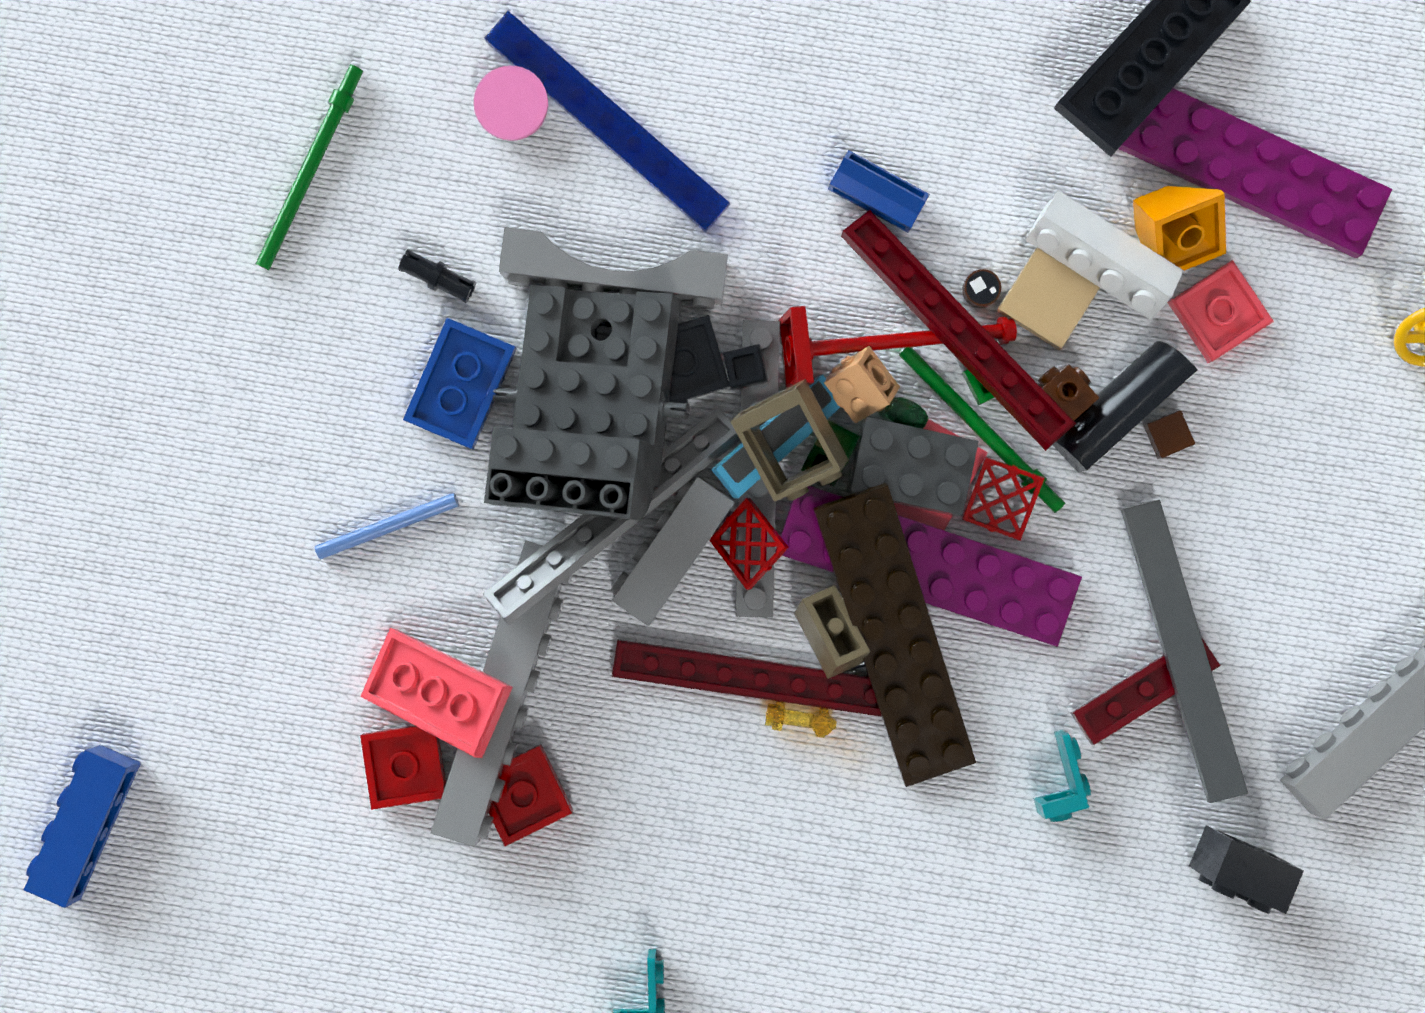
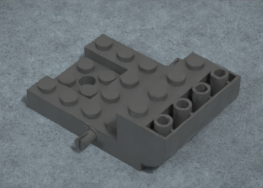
[484,285,690,520]

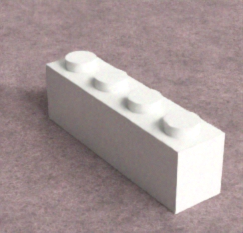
[1025,190,1184,320]

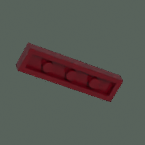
[1071,637,1221,745]

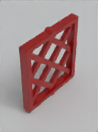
[962,457,1045,541]
[709,498,789,590]

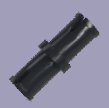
[398,249,476,303]

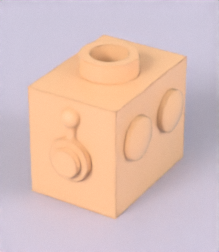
[824,346,900,423]

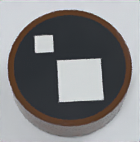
[962,269,1001,308]

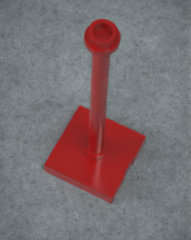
[778,306,1017,388]

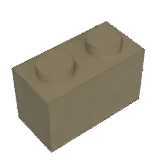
[794,585,870,679]

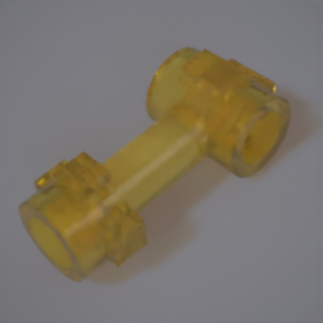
[765,701,837,738]

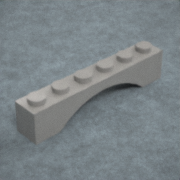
[499,227,728,309]

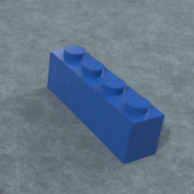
[24,745,141,908]

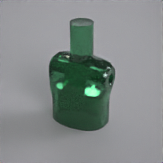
[879,396,928,429]

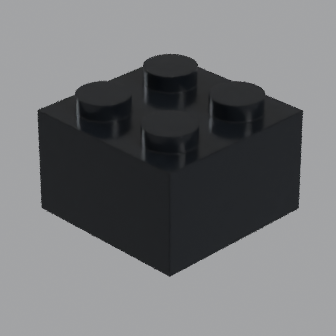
[1189,825,1304,914]

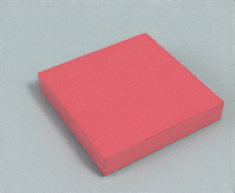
[1167,260,1274,363]

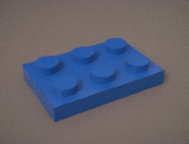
[403,318,517,450]

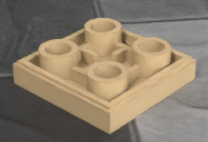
[996,248,1100,350]

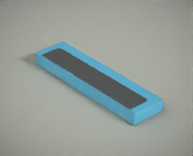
[711,375,841,498]

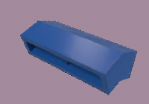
[828,150,930,233]

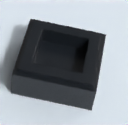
[723,344,769,390]

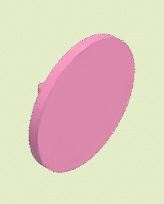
[474,66,548,141]

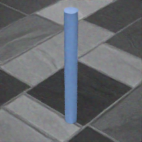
[315,493,459,560]

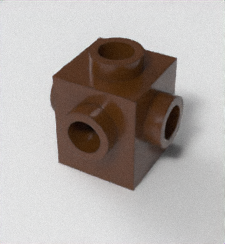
[1037,364,1099,421]

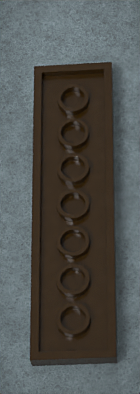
[813,483,976,787]

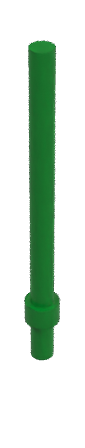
[255,64,364,270]
[899,347,1065,513]

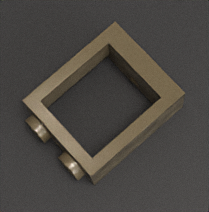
[730,379,849,502]

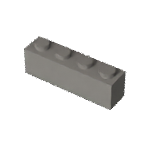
[611,477,735,626]

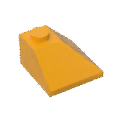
[1133,186,1226,271]

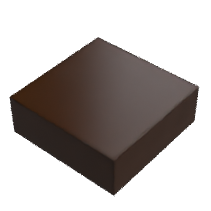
[1143,410,1195,459]

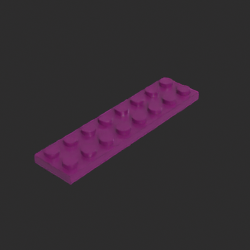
[1119,88,1393,258]
[775,486,1082,647]

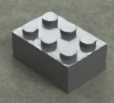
[847,417,979,516]

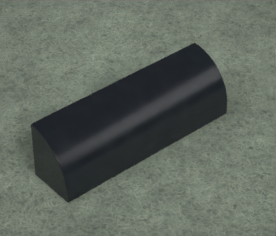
[1053,341,1198,472]

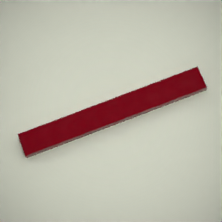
[841,210,1076,451]
[612,639,881,717]

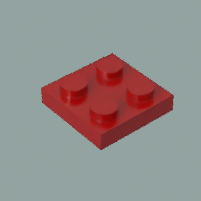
[360,725,446,810]
[489,744,574,846]

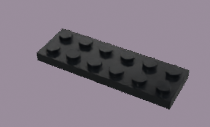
[1053,0,1251,157]

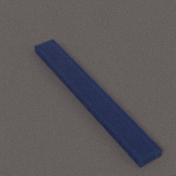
[484,11,730,233]

